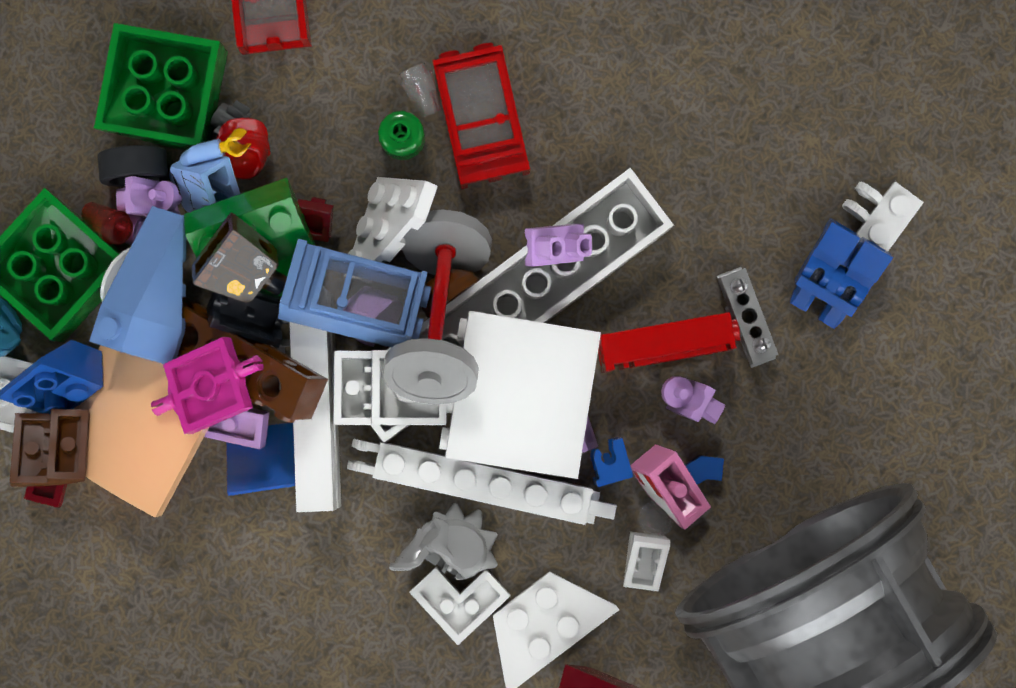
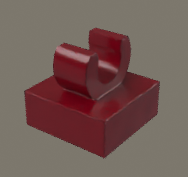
[297,197,334,242]

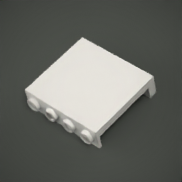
[439,311,601,479]

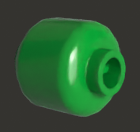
[378,111,425,160]

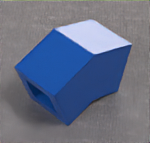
[684,456,724,485]

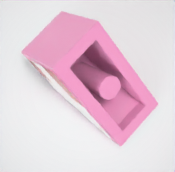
[630,444,711,530]

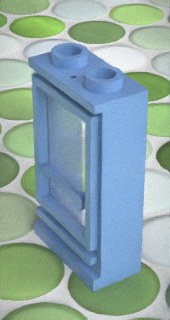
[278,239,431,347]

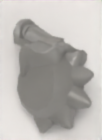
[389,503,498,580]

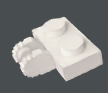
[842,181,924,251]

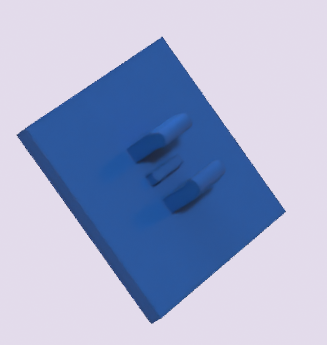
[226,423,295,496]

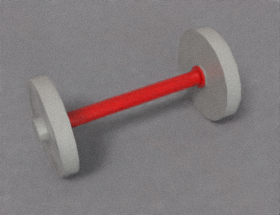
[383,209,492,405]

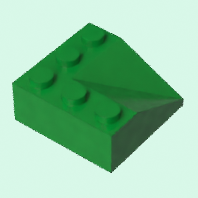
[94,23,228,150]
[184,178,316,296]
[0,188,121,343]

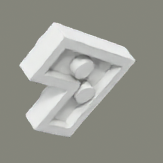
[409,567,511,645]

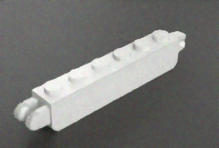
[347,439,617,525]

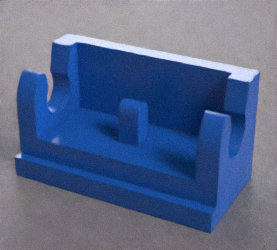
[590,437,634,487]

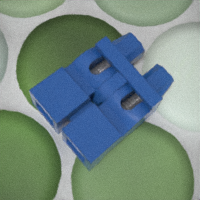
[790,218,893,329]

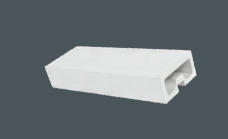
[290,287,341,512]

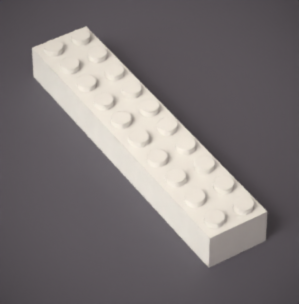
[371,168,674,443]

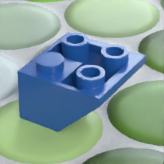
[0,340,103,414]

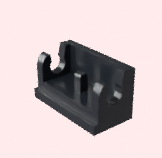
[206,290,289,348]

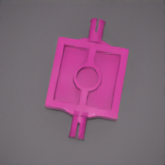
[151,337,264,434]

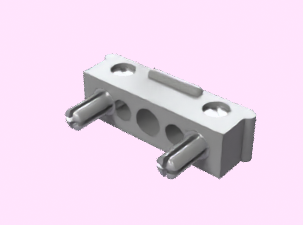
[716,267,779,368]

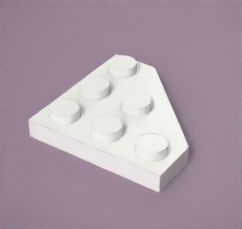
[343,177,438,284]

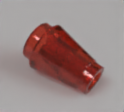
[81,202,133,244]

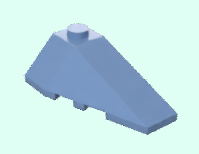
[89,206,187,364]

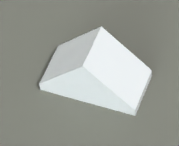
[623,532,670,591]

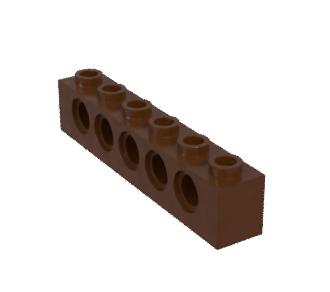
[177,297,328,423]

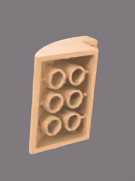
[74,345,209,517]

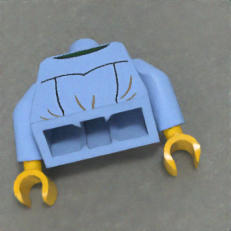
[169,128,251,212]

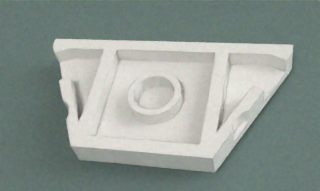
[493,571,619,688]

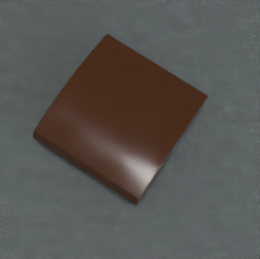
[10,409,89,487]

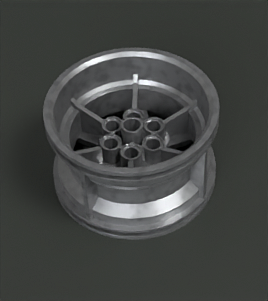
[675,483,997,688]

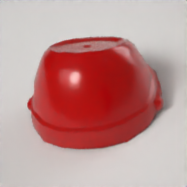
[216,118,271,180]

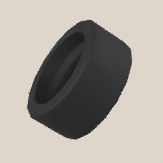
[97,145,169,187]

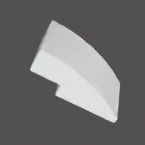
[333,350,447,425]

